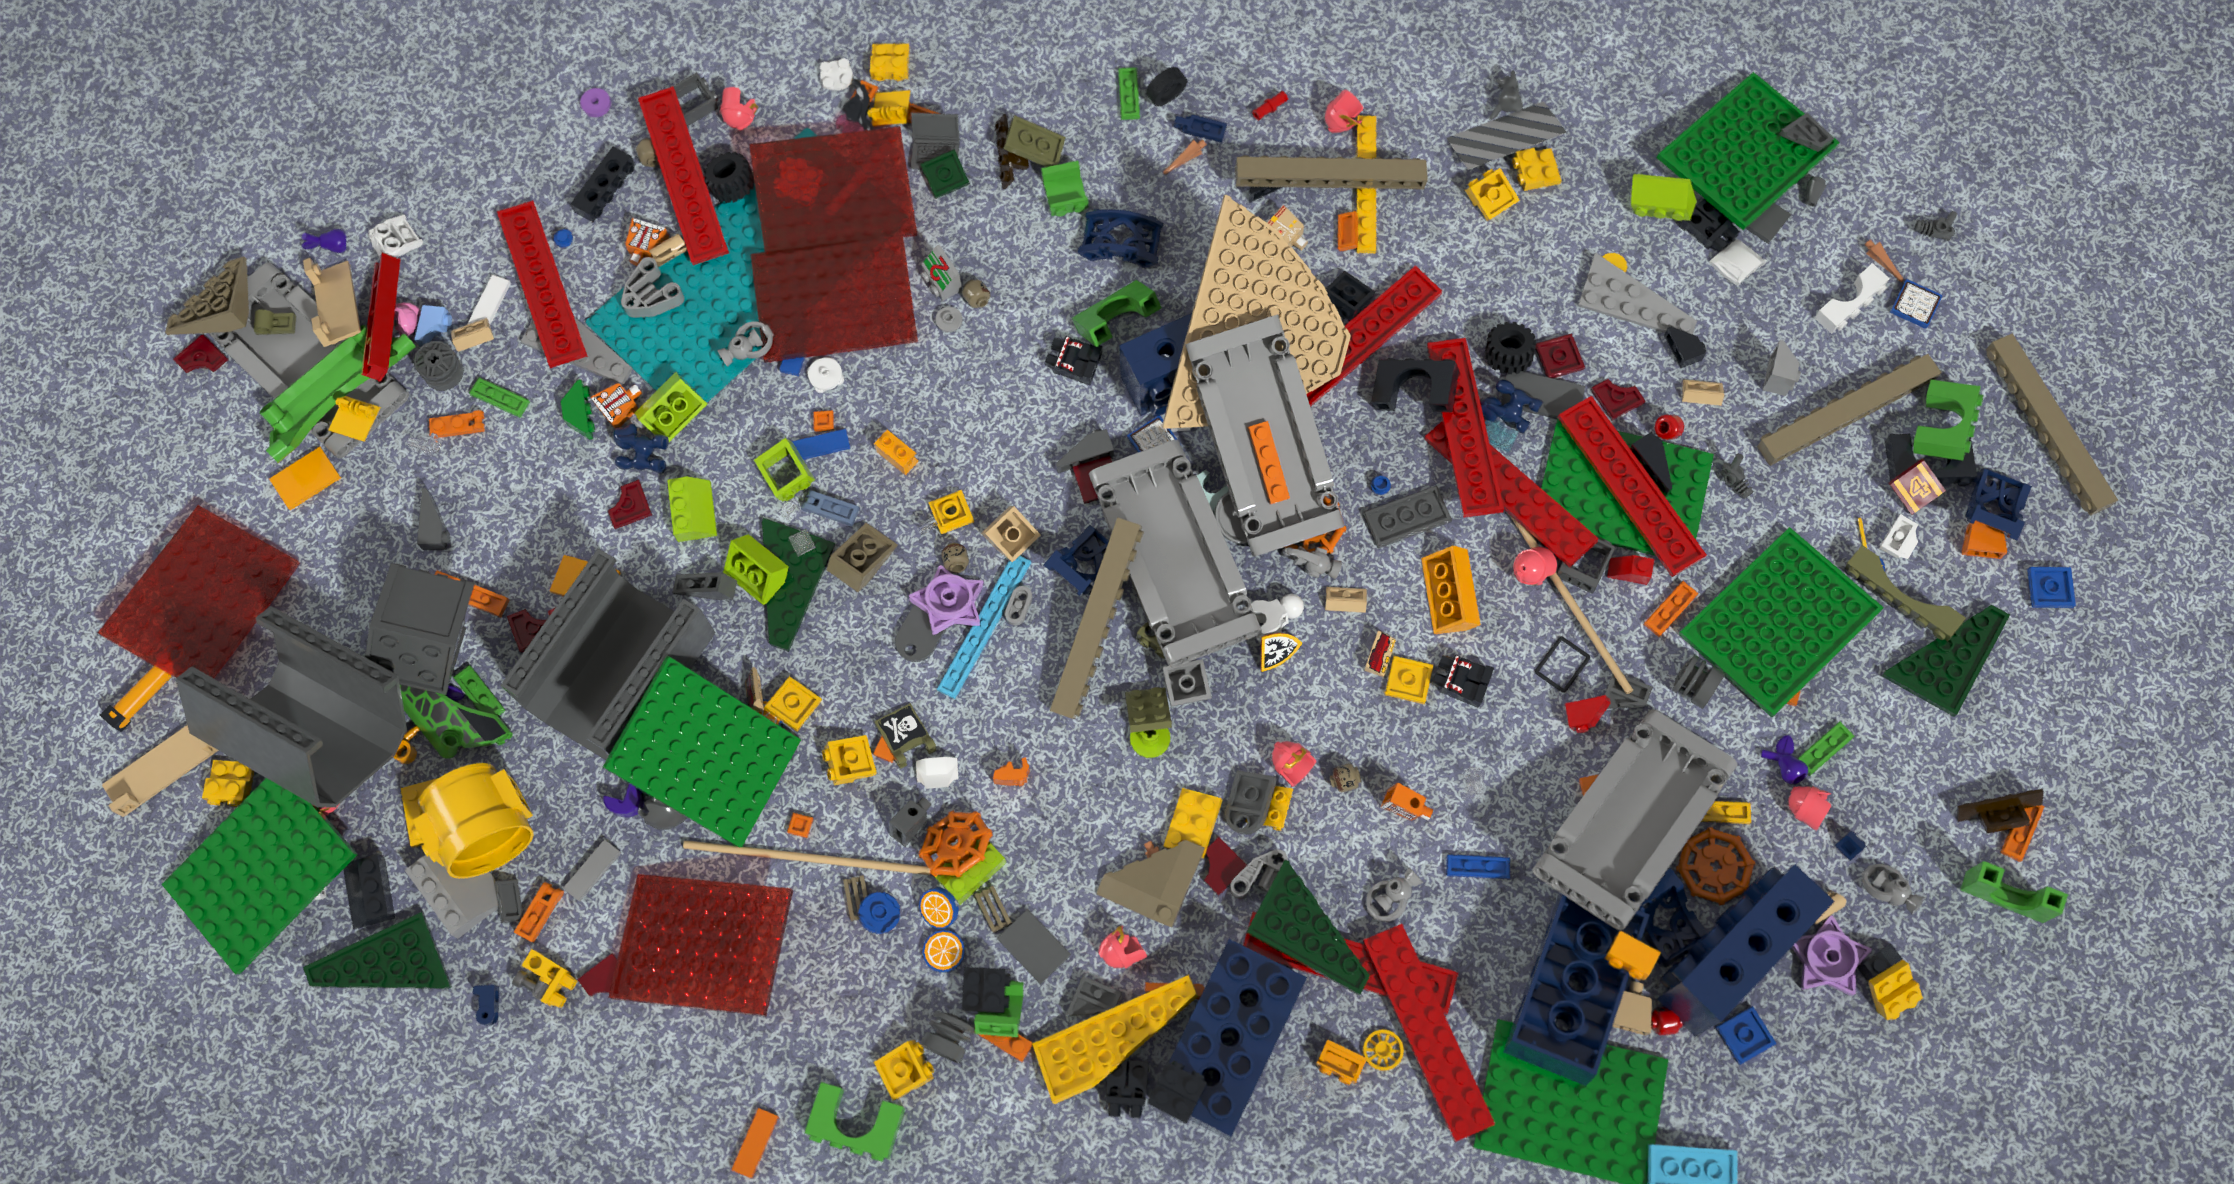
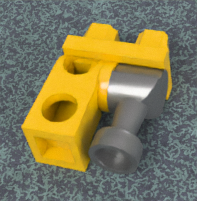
[512,949,578,1008]

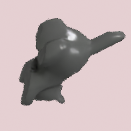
[1489,70,1523,120]

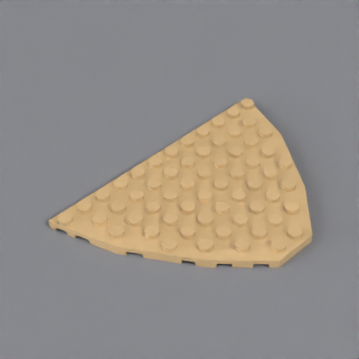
[1162,195,1351,429]

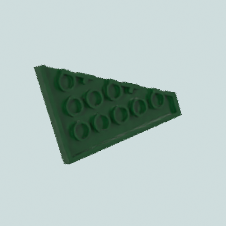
[762,518,835,652]
[1882,605,2010,717]
[1246,859,1370,995]
[303,912,452,989]

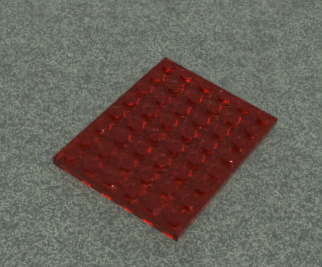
[749,127,917,254]
[751,234,918,363]
[98,505,300,679]
[608,874,793,1017]

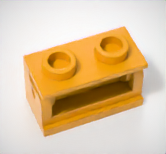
[874,430,919,475]
[1605,931,1660,981]
[1316,1039,1367,1086]

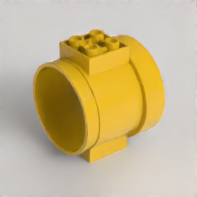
[412,763,534,879]

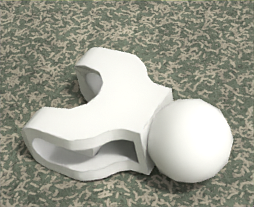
[1242,594,1304,644]

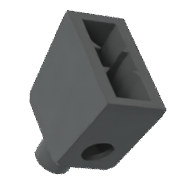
[889,797,931,848]

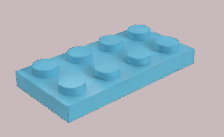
[1648,1144,1737,1184]

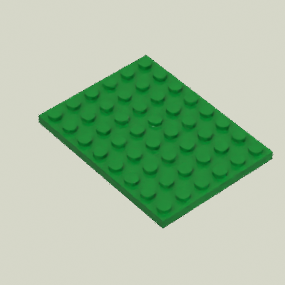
[1656,72,1840,231]
[1541,418,1714,556]
[1679,527,1884,718]
[602,656,801,847]
[161,778,358,975]
[1473,1019,1669,1184]

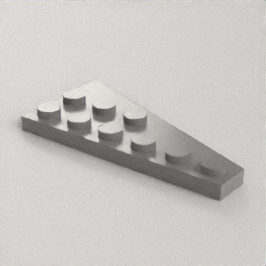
[1578,252,1697,334]
[521,317,633,386]

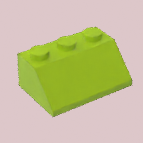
[1631,174,1697,221]
[635,372,708,442]
[667,476,717,542]
[723,534,789,605]
[932,839,1006,905]

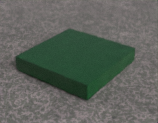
[920,149,970,199]

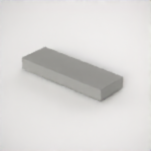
[563,839,621,902]

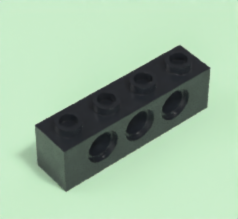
[570,146,635,222]

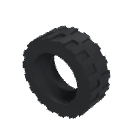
[1146,66,1188,107]

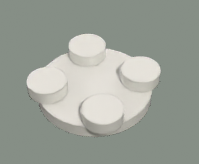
[820,58,853,91]
[807,358,844,393]

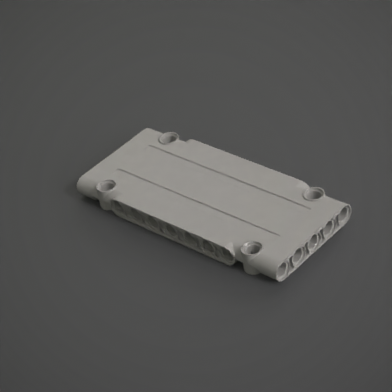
[208,262,409,459]
[1185,315,1344,557]
[1089,440,1262,667]
[1532,710,1737,930]

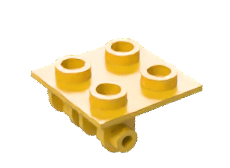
[868,90,911,126]
[328,396,381,442]
[1245,786,1293,831]

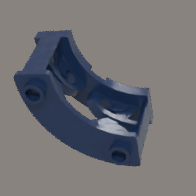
[1078,209,1164,268]
[1965,468,2032,541]
[1044,525,1109,597]
[1629,868,1708,968]

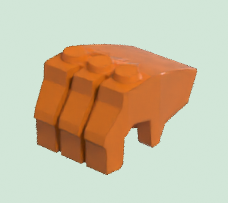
[993,757,1030,786]

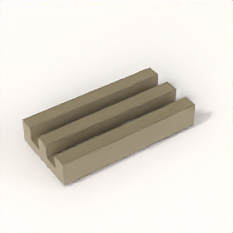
[843,875,868,922]
[975,886,1012,933]

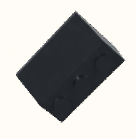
[343,854,395,930]

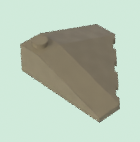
[165,256,249,335]
[1096,840,1205,928]

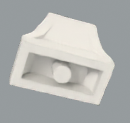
[1879,514,1918,559]
[916,757,959,789]

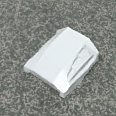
[369,215,423,258]
[1709,239,1767,286]

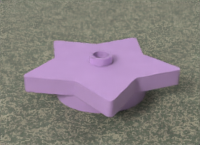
[909,565,983,635]
[1792,915,1872,996]

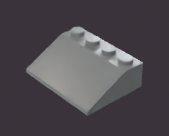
[405,855,499,939]

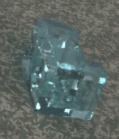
[1485,420,1519,453]

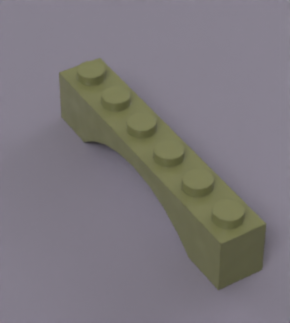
[1845,545,1966,642]

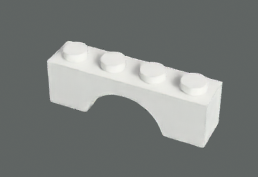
[1815,263,1890,334]

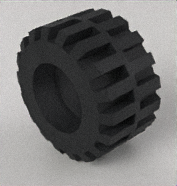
[703,152,756,203]
[1485,322,1536,375]

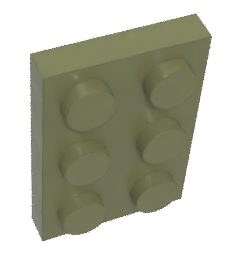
[1003,115,1066,167]
[1125,687,1172,732]

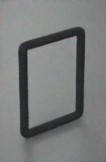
[1535,637,1590,693]

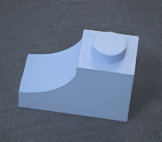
[415,305,452,347]

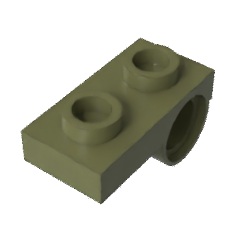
[253,309,296,335]
[1137,622,1165,659]

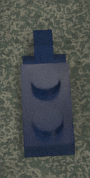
[1174,114,1227,143]

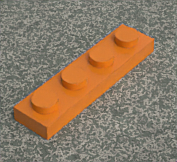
[1248,421,1290,504]
[434,570,510,618]

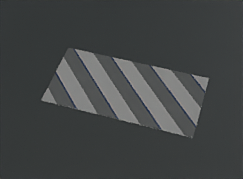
[1446,101,1567,170]

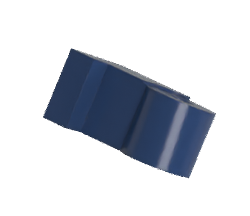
[473,984,499,1026]

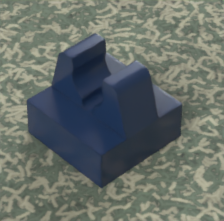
[1835,831,1866,861]

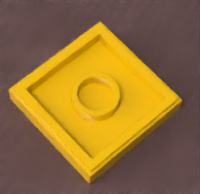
[1385,656,1433,705]
[764,676,822,732]

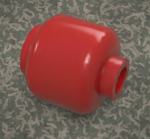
[1654,414,1685,440]
[1651,1007,1683,1036]

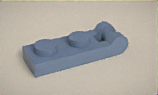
[801,490,860,527]

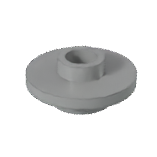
[935,307,963,332]

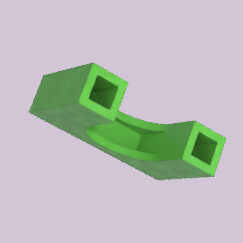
[1072,280,1162,347]
[1913,380,1984,460]
[1960,861,2068,923]
[804,1082,905,1162]

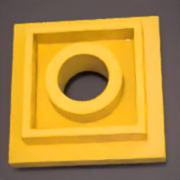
[928,490,974,534]

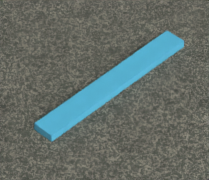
[937,556,1031,699]

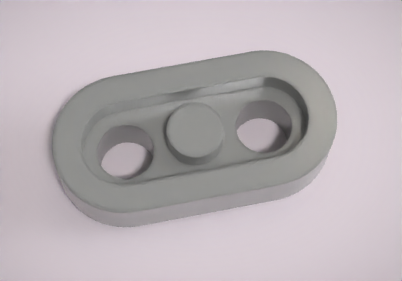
[1005,586,1032,626]

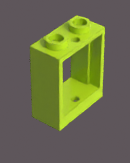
[754,438,815,502]

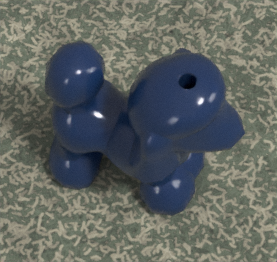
[1480,380,1543,434]
[613,423,669,473]

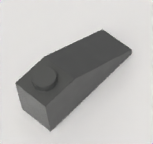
[1056,429,1114,473]
[417,488,450,550]
[672,572,737,600]

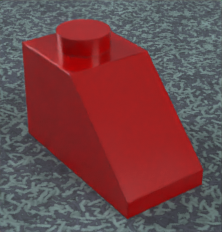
[1607,555,1654,585]
[1565,695,1611,733]

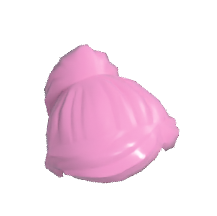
[394,302,421,337]

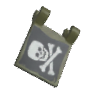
[874,703,937,769]

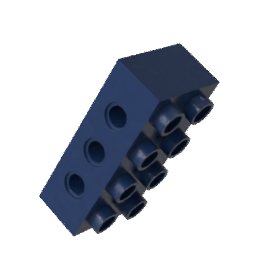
[1119,313,1192,417]
[1657,864,1835,1037]
[1503,893,1649,1086]
[1169,939,1307,1141]

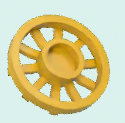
[1363,1030,1404,1071]

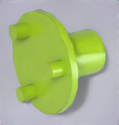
[1130,728,1170,758]

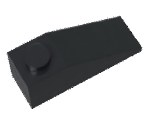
[1630,431,1672,497]

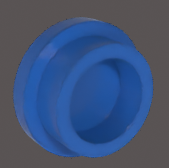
[554,229,573,247]
[1371,476,1391,495]

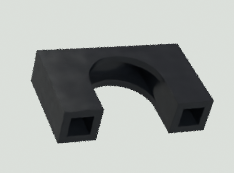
[1371,358,1459,413]
[1885,433,1977,487]

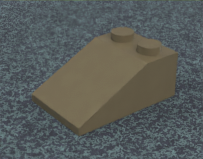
[827,523,898,592]

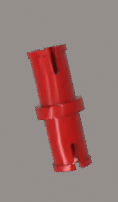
[1252,91,1288,121]

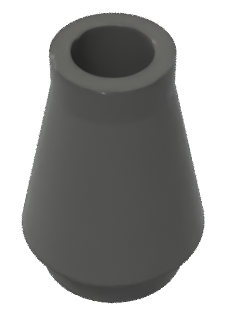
[1805,177,1826,207]

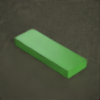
[1118,67,1140,120]
[469,377,530,418]
[453,665,506,716]
[1797,721,1855,776]

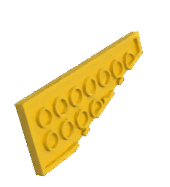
[1032,975,1198,1104]

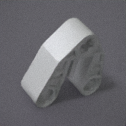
[621,257,684,318]
[1230,849,1288,899]

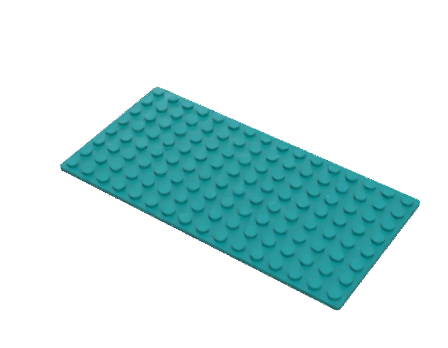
[586,128,909,402]

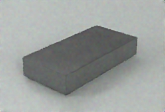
[495,879,523,923]

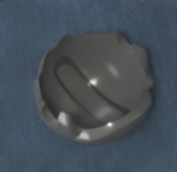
[638,798,687,830]

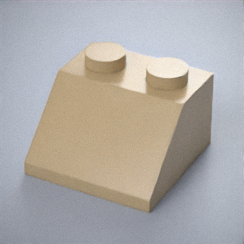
[981,506,1041,562]

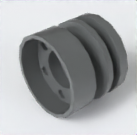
[414,341,464,391]
[1672,654,1725,709]
[919,1011,975,1064]

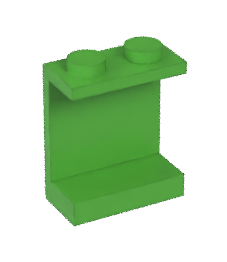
[1041,161,1089,217]
[974,980,1024,1037]

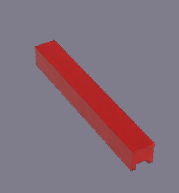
[361,253,401,382]

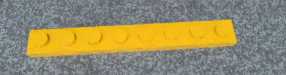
[1356,116,1376,254]

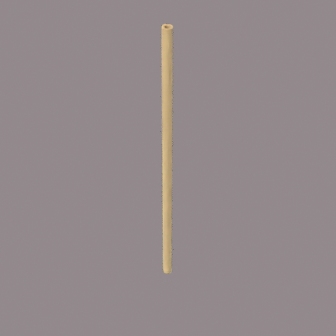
[1509,515,1633,694]
[683,840,930,875]

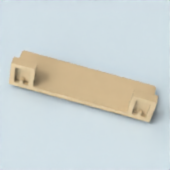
[303,258,361,347]
[102,725,219,817]

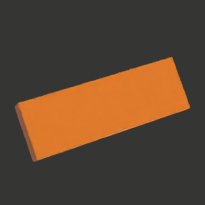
[1643,581,1699,637]
[2000,805,2045,862]
[731,1108,779,1179]

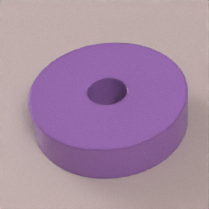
[580,88,611,117]

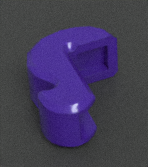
[603,784,644,818]

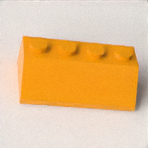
[1421,546,1481,634]

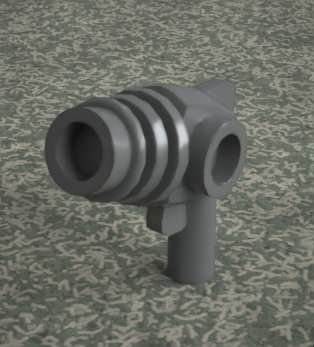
[1914,211,1957,241]
[1720,453,1754,499]

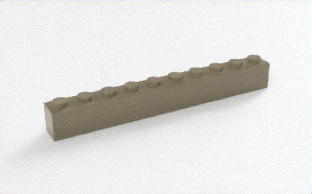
[1235,155,1428,189]
[1986,333,2118,516]
[1757,354,1942,466]
[1050,517,1144,719]

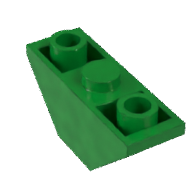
[561,379,595,440]

